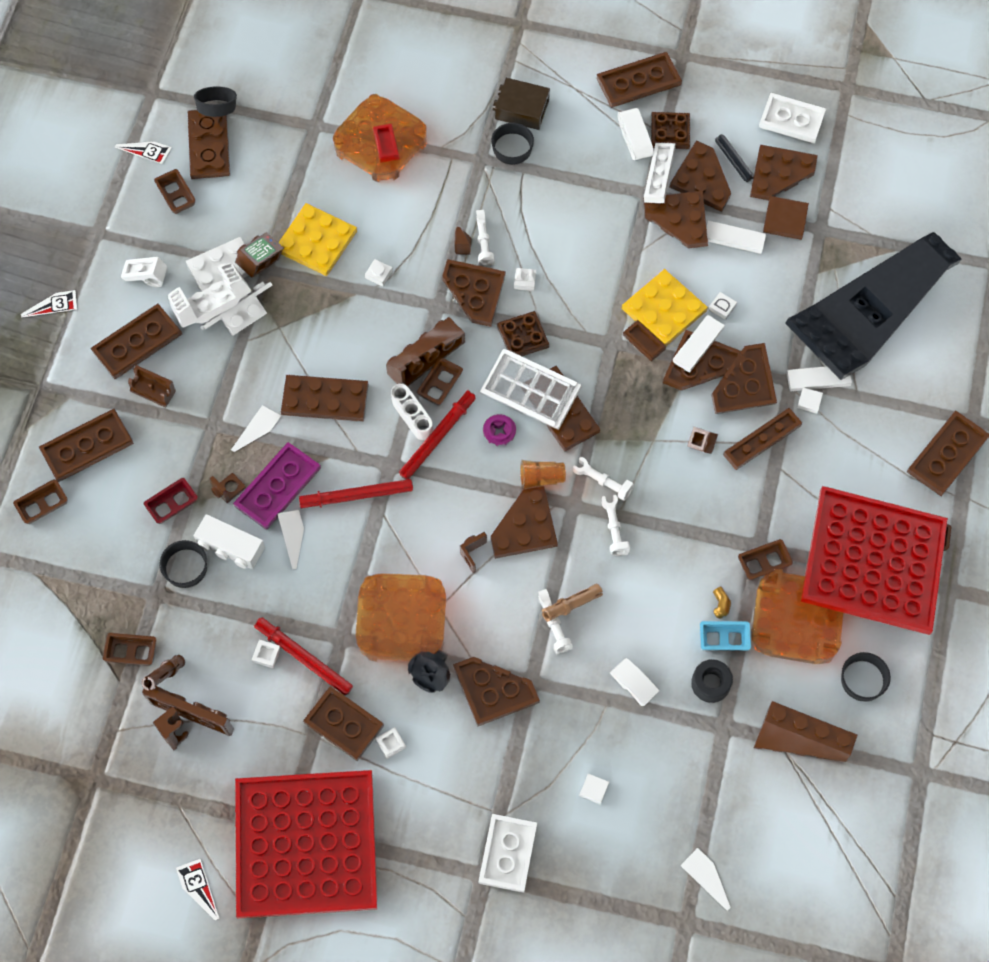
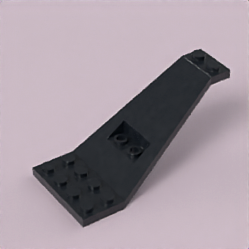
[785,232,962,380]

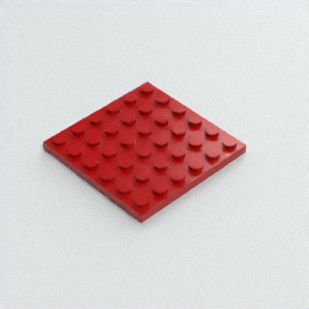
[801,486,948,635]
[235,770,378,919]

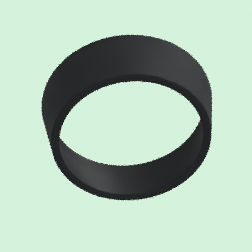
[194,86,237,117]
[491,123,534,165]
[159,540,207,588]
[841,652,891,701]

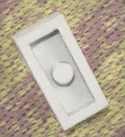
[121,257,167,287]

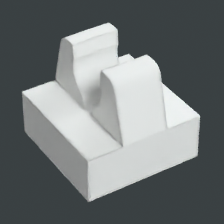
[514,268,536,291]

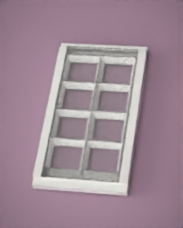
[480,349,582,430]

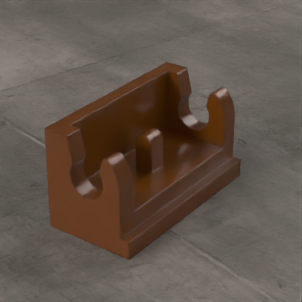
[128,365,176,408]
[153,707,189,751]

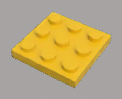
[278,203,357,276]
[622,269,708,346]

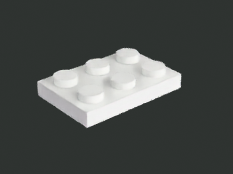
[759,93,826,144]
[186,237,249,292]
[478,814,537,893]

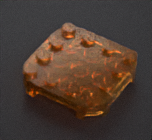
[333,94,427,182]
[751,569,843,664]
[355,573,446,662]

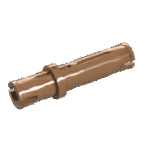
[542,583,603,622]

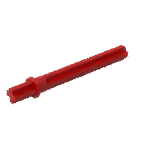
[399,390,476,480]
[299,479,413,509]
[254,617,353,695]

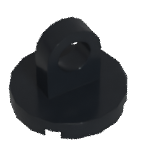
[408,650,451,693]

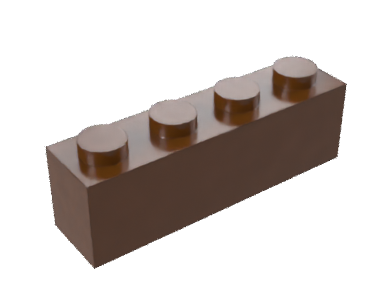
[386,317,465,387]
[754,701,858,762]

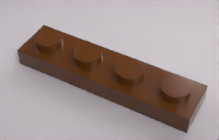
[723,408,802,470]

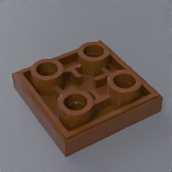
[651,112,690,149]
[763,196,809,240]
[497,311,549,357]

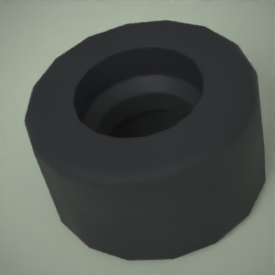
[691,659,733,703]

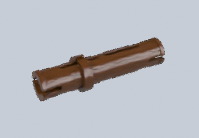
[141,655,185,690]

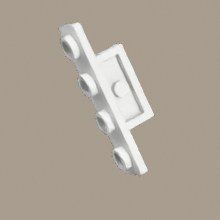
[200,281,272,336]

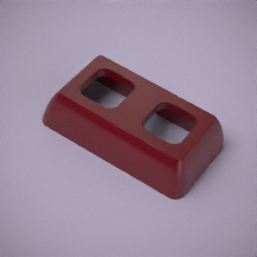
[143,478,198,524]

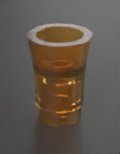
[520,460,566,489]

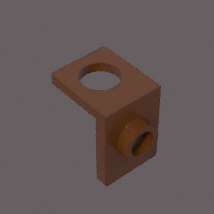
[209,473,246,503]
[460,532,487,573]

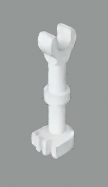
[476,210,495,267]
[573,457,634,501]
[601,495,630,556]
[538,589,573,655]

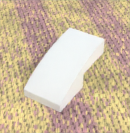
[610,658,659,706]

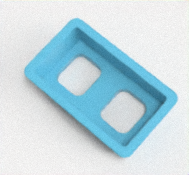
[700,621,751,651]

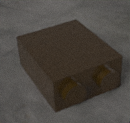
[492,77,550,130]

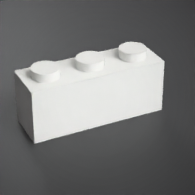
[193,514,265,569]

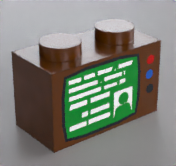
[235,232,284,278]

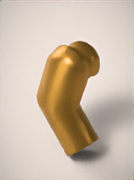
[713,586,731,619]

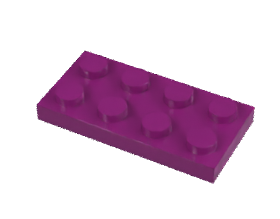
[233,442,321,530]

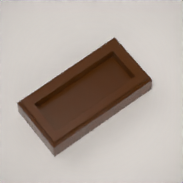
[623,320,666,362]

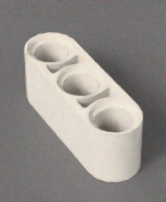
[618,108,653,160]
[391,384,433,441]

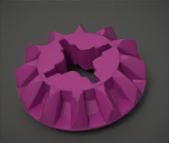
[483,414,516,446]

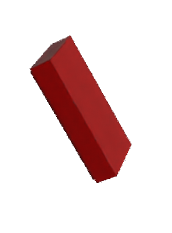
[373,123,400,163]

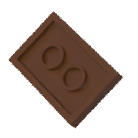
[303,686,384,761]

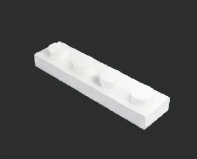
[644,143,675,203]

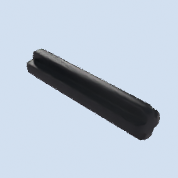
[715,134,754,182]

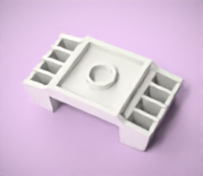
[168,262,251,328]

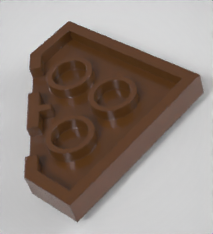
[669,140,731,212]
[750,144,818,201]
[644,191,708,248]
[442,259,506,327]
[663,330,741,391]
[711,343,777,414]
[490,486,558,559]
[453,657,540,727]

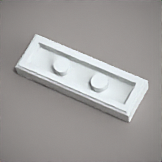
[706,221,766,254]
[673,315,725,373]
[786,366,852,392]

